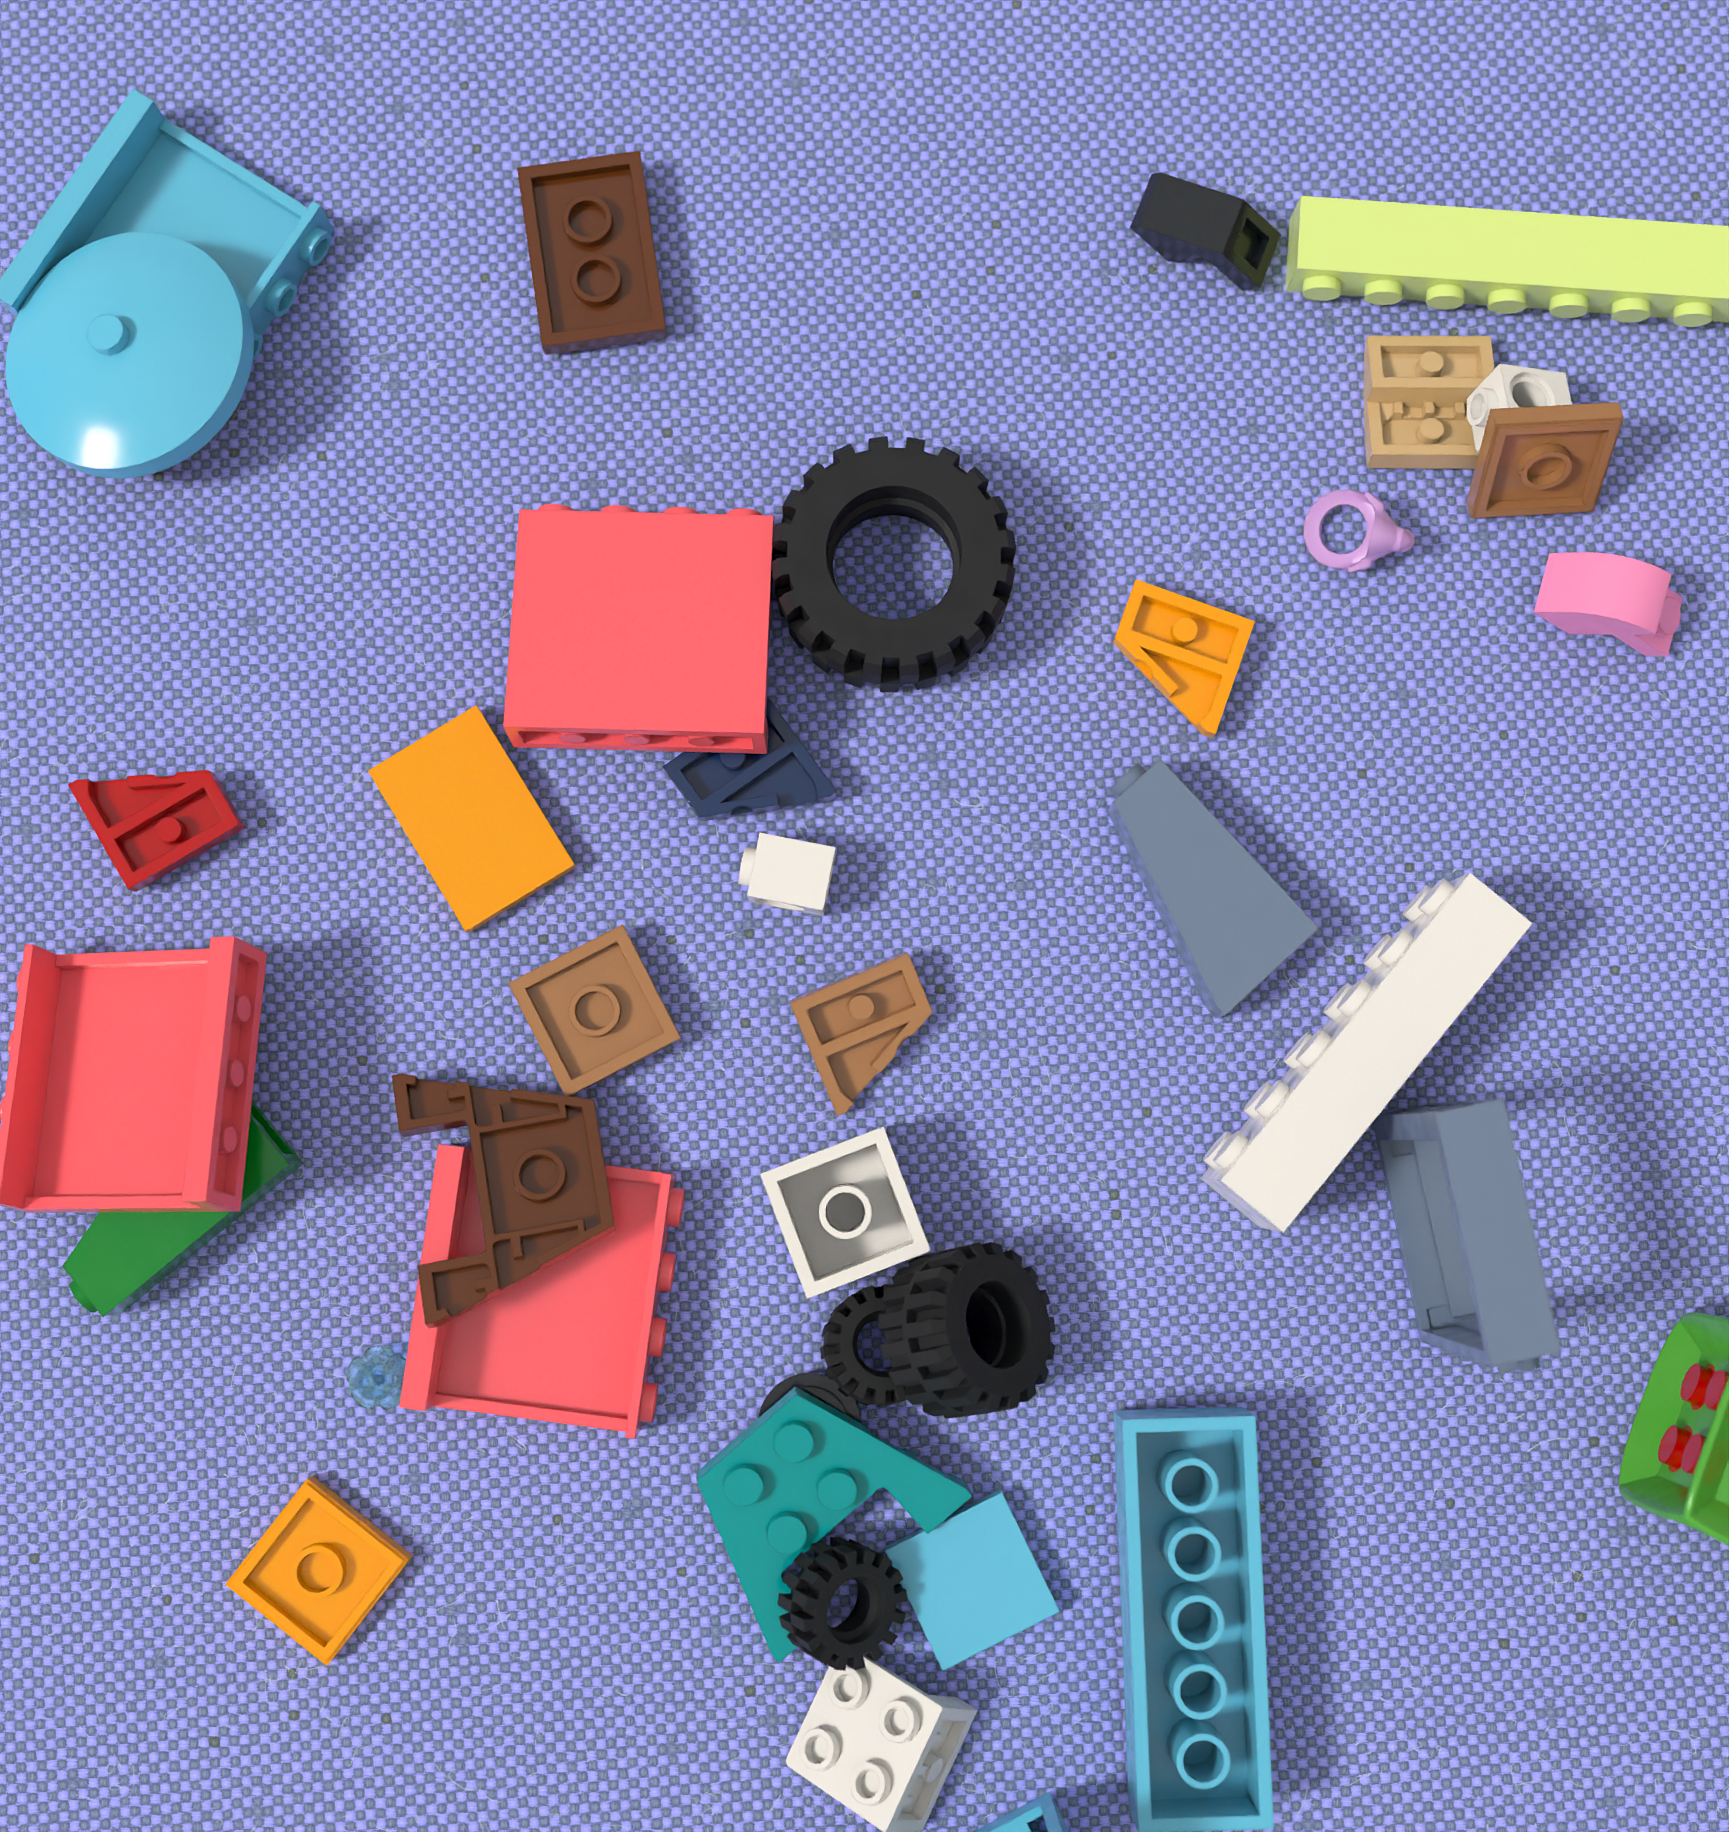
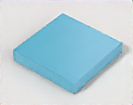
[885,1489,1060,1671]

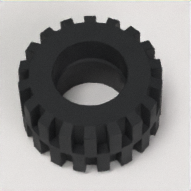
[878,1242,1055,1419]

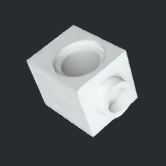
[1466,364,1572,453]
[738,833,836,916]

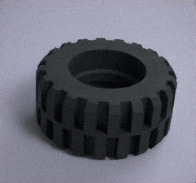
[771,436,1016,693]

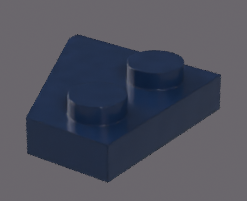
[663,696,838,822]

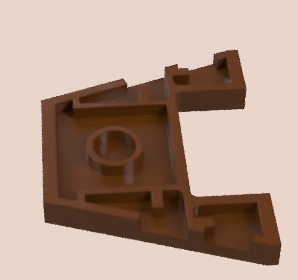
[392,1074,616,1328]

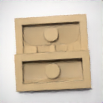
[1363,335,1495,469]

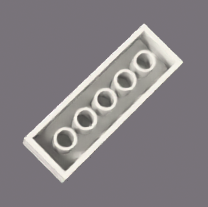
[1200,873,1533,1233]

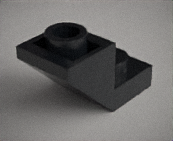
[1130,172,1281,291]

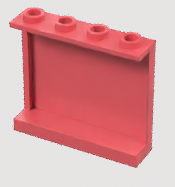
[503,504,775,754]
[0,936,267,1213]
[399,1144,685,1439]

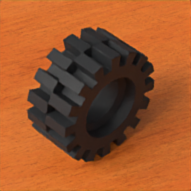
[820,1284,907,1407]
[778,1537,907,1671]

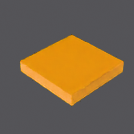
[225,1475,413,1666]

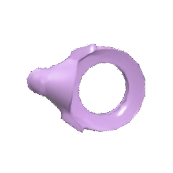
[1303,489,1415,573]

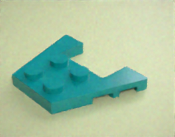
[696,1387,972,1663]

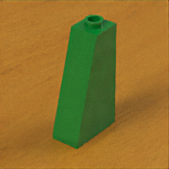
[62,1100,304,1317]

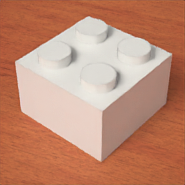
[760,1127,931,1299]

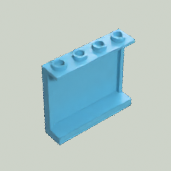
[0,88,334,361]

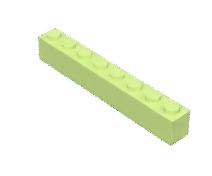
[1285,196,1729,327]

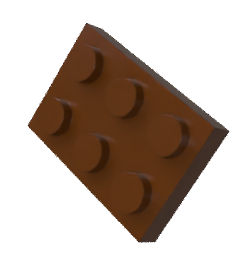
[517,150,668,355]

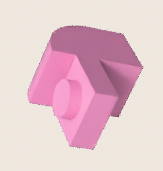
[1534,552,1683,657]

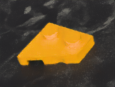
[1112,579,1255,738]

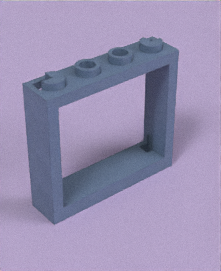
[1372,1098,1561,1374]

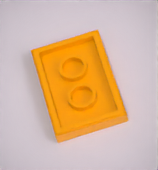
[368,705,577,933]

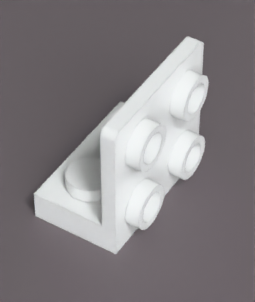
[786,1656,978,1832]

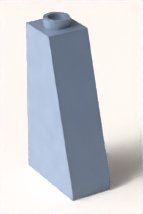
[1106,759,1319,1019]

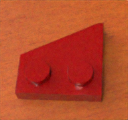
[68,770,246,892]

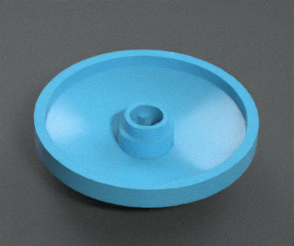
[5,232,254,479]

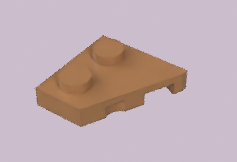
[789,951,933,1116]

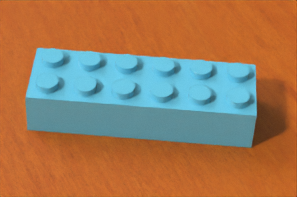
[1113,1407,1274,1832]

